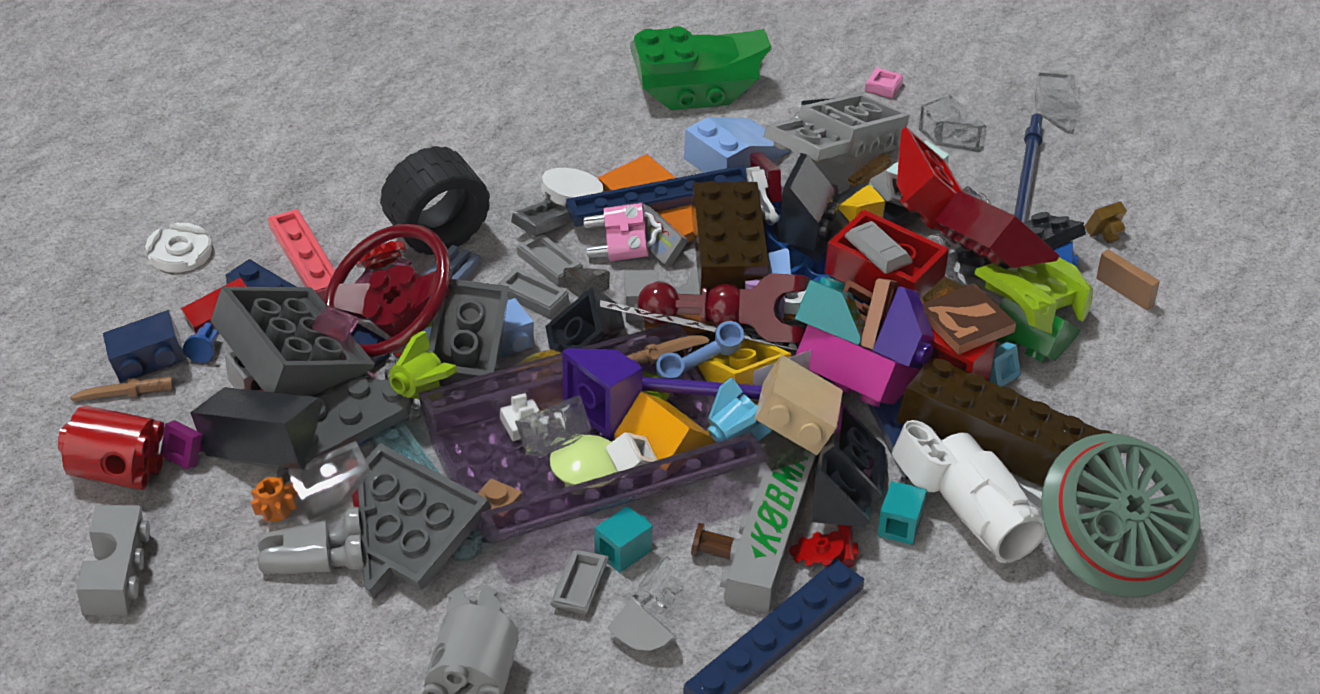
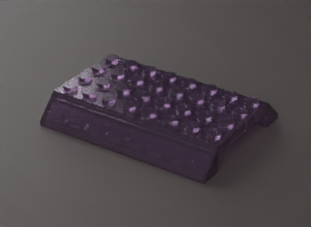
[418,322,767,543]

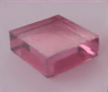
[312,306,358,342]

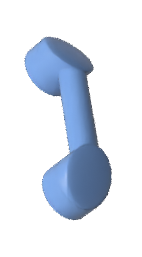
[656,321,744,380]

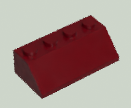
[935,190,1060,268]

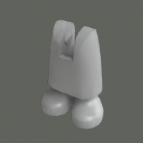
[258,507,364,574]

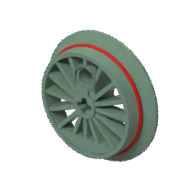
[1041,433,1201,598]

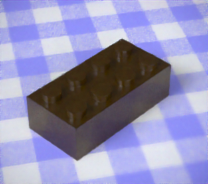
[692,181,769,294]

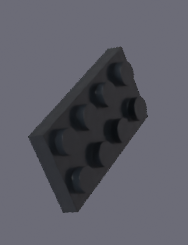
[946,212,1086,280]

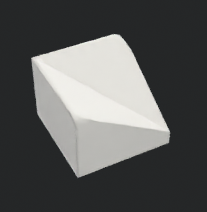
[606,432,660,476]

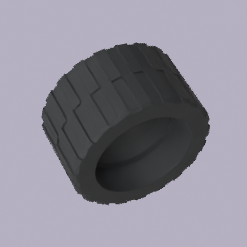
[380,146,490,255]

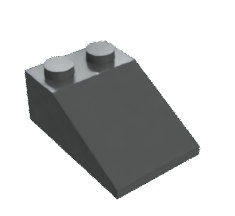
[428,279,509,396]

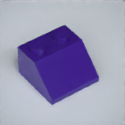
[562,348,643,440]

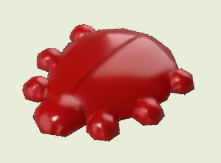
[789,531,844,567]

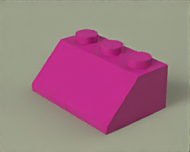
[796,325,921,407]

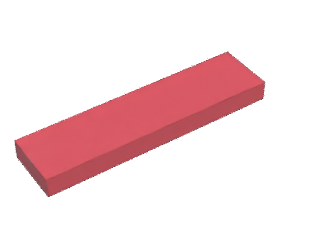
[268,209,335,300]

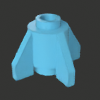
[707,378,773,446]

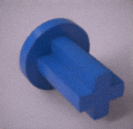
[183,323,219,363]

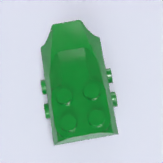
[630,26,771,111]

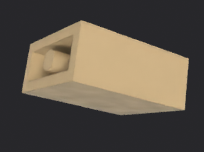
[754,355,843,455]

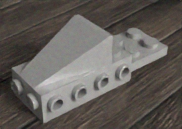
[763,93,910,192]

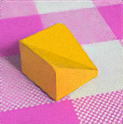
[839,185,885,222]

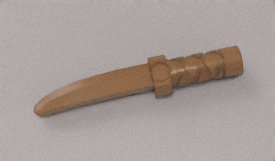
[626,335,709,365]
[70,376,173,401]

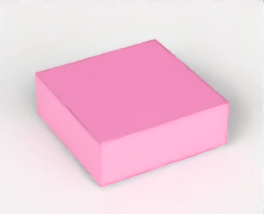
[865,68,903,99]

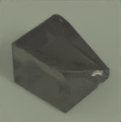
[563,267,610,297]

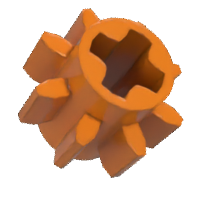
[250,477,297,522]

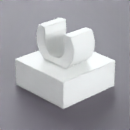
[500,393,546,441]

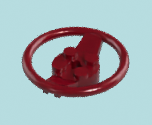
[324,224,453,358]

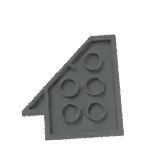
[276,378,414,483]
[357,443,492,599]

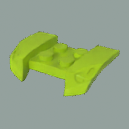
[975,257,1093,334]

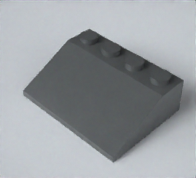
[211,287,375,396]

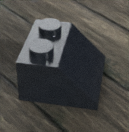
[777,153,838,250]

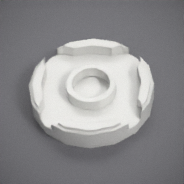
[540,167,603,207]
[145,223,212,273]

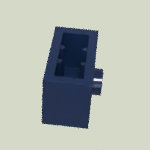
[102,310,186,383]

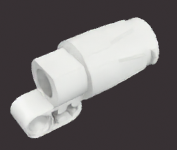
[892,420,1046,563]

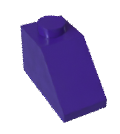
[873,286,934,369]

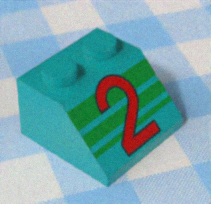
[795,277,865,345]

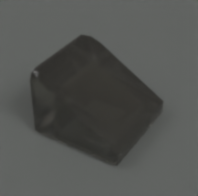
[755,430,805,471]

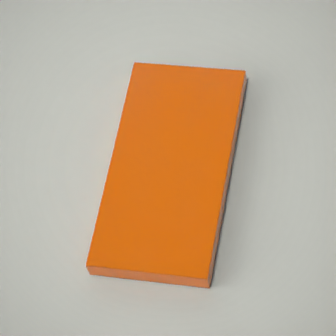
[597,154,694,243]

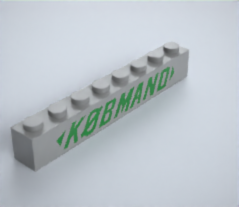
[720,431,822,614]

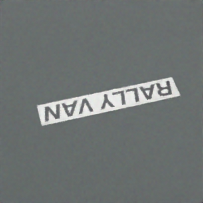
[600,300,798,350]

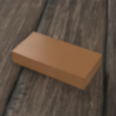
[1096,249,1160,310]

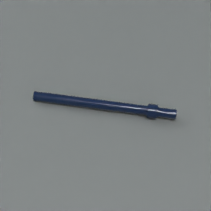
[1014,113,1043,223]

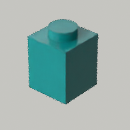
[877,481,927,545]
[594,506,653,573]

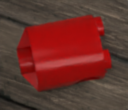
[58,405,165,490]

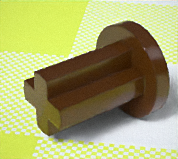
[691,523,735,559]

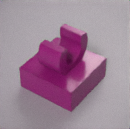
[160,420,204,469]

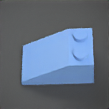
[684,117,792,173]

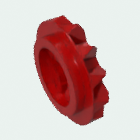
[356,240,407,270]

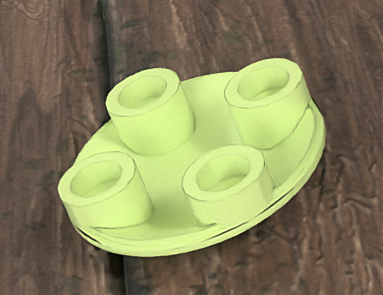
[550,435,620,492]

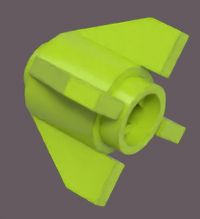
[389,331,457,401]

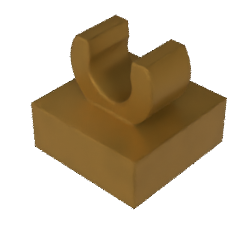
[1084,201,1127,243]

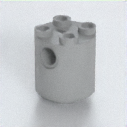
[423,604,519,694]

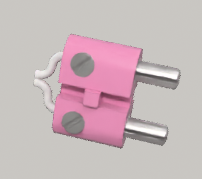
[583,203,662,262]

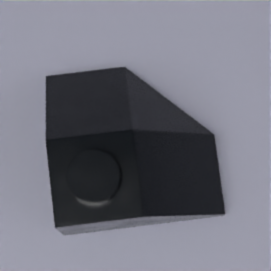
[545,286,625,352]

